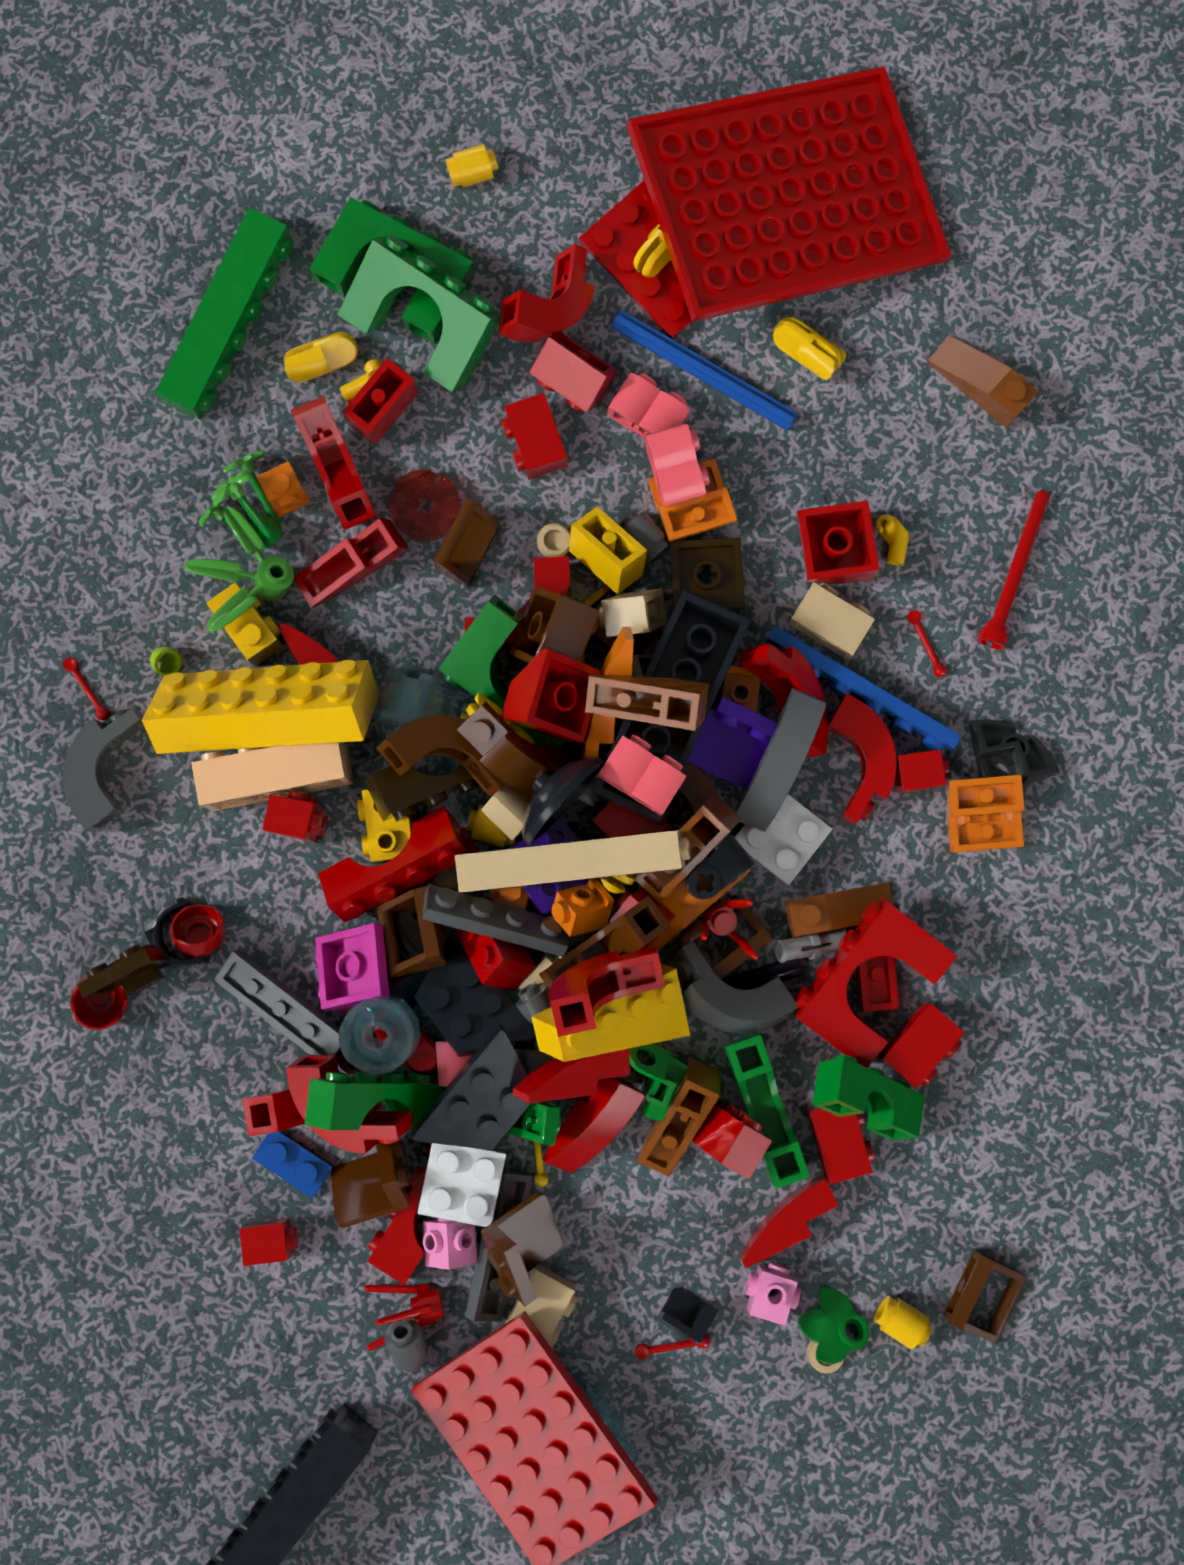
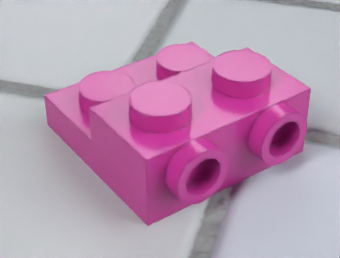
[315,923,389,1012]

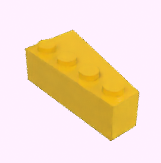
[531,963,691,1062]

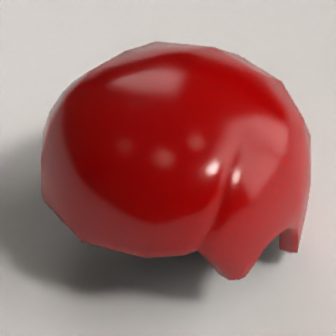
[169,904,226,957]
[70,977,128,1030]

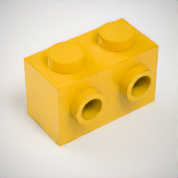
[569,506,647,595]
[206,582,284,667]
[357,790,413,864]

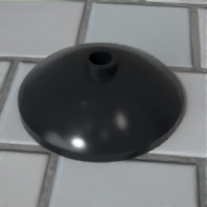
[522,757,605,846]

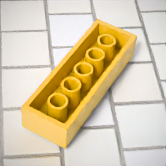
[142,660,380,754]

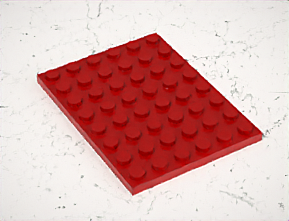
[626,66,952,322]

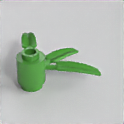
[184,507,294,632]

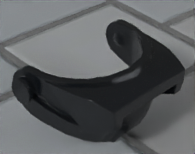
[143,897,211,969]

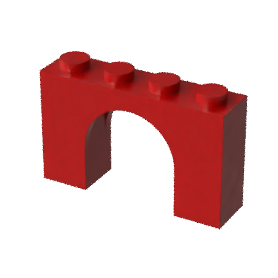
[794,897,958,1068]

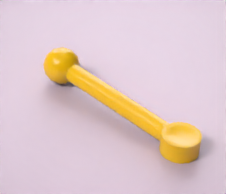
[534,1142,548,1187]

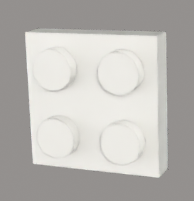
[735,794,832,885]
[418,1143,506,1227]

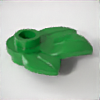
[797,1287,870,1364]

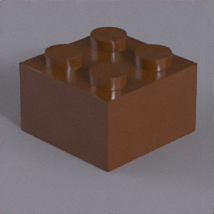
[509,586,600,663]

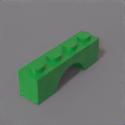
[723,1033,810,1189]
[304,1072,445,1131]

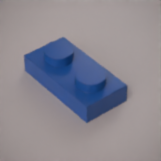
[252,1131,334,1198]

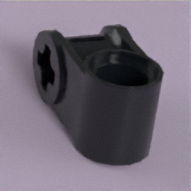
[686,835,756,900]

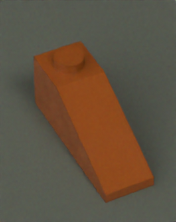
[927,336,1038,429]
[585,674,709,731]
[635,793,742,904]
[784,882,894,937]
[637,1056,721,1177]

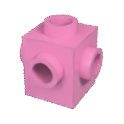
[423,1218,477,1270]
[745,1262,801,1326]

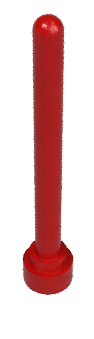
[977,490,1049,650]

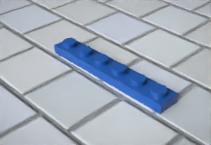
[765,626,962,752]

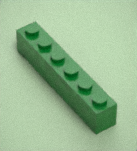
[155,208,293,420]

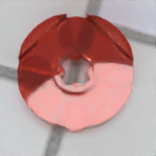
[389,469,461,542]

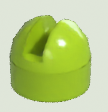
[150,646,182,677]

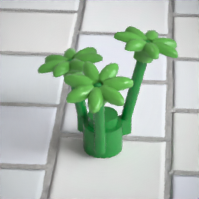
[199,450,285,551]

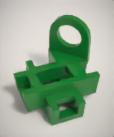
[630,1044,688,1122]

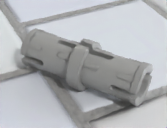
[774,928,848,963]

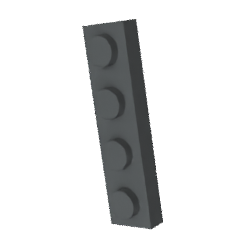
[422,884,568,957]
[214,949,350,1056]
[465,1170,533,1322]

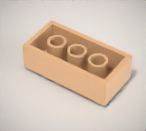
[191,742,354,811]

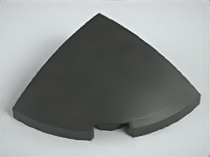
[969,720,1060,786]

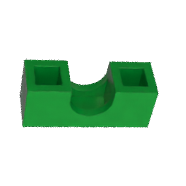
[812,1055,925,1141]

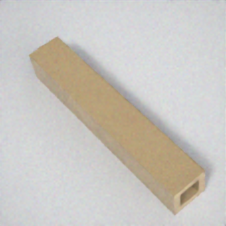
[455,830,691,893]

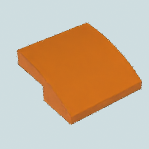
[648,459,737,542]
[947,775,1025,853]

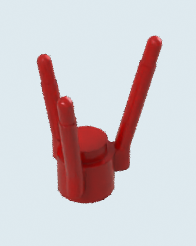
[698,897,759,960]
[364,1283,444,1351]

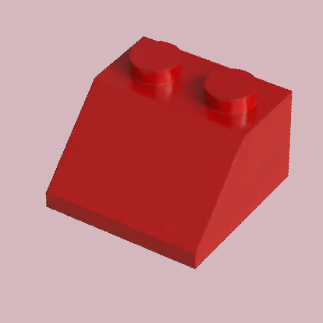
[796,500,880,585]
[500,649,604,743]

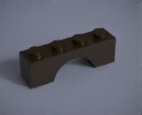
[365,763,480,822]

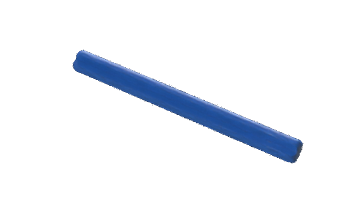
[612,311,797,430]

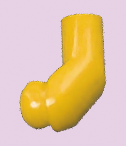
[340,359,382,403]
[876,514,909,566]

